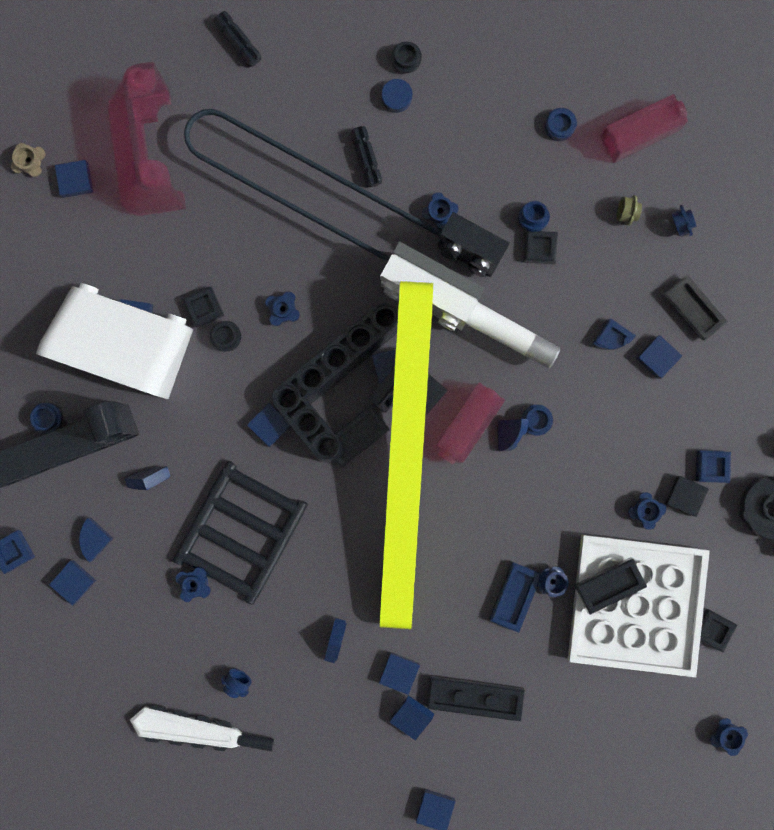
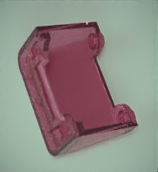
[108,62,186,216]

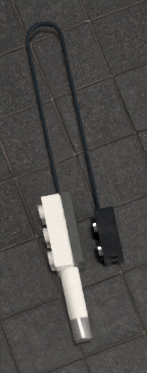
[184,109,560,368]

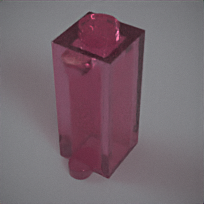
[600,94,688,163]
[435,382,505,465]

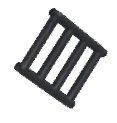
[172,460,308,605]

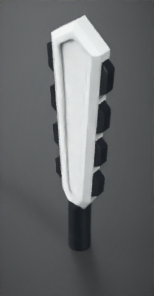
[130,704,274,752]

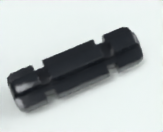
[214,11,262,67]
[350,126,382,188]

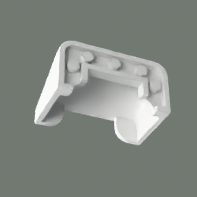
[36,283,193,399]

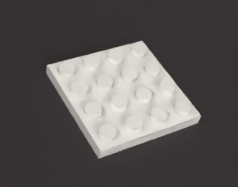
[567,534,710,677]

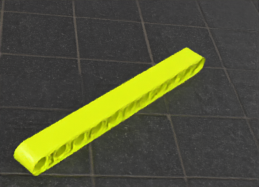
[380,281,433,629]

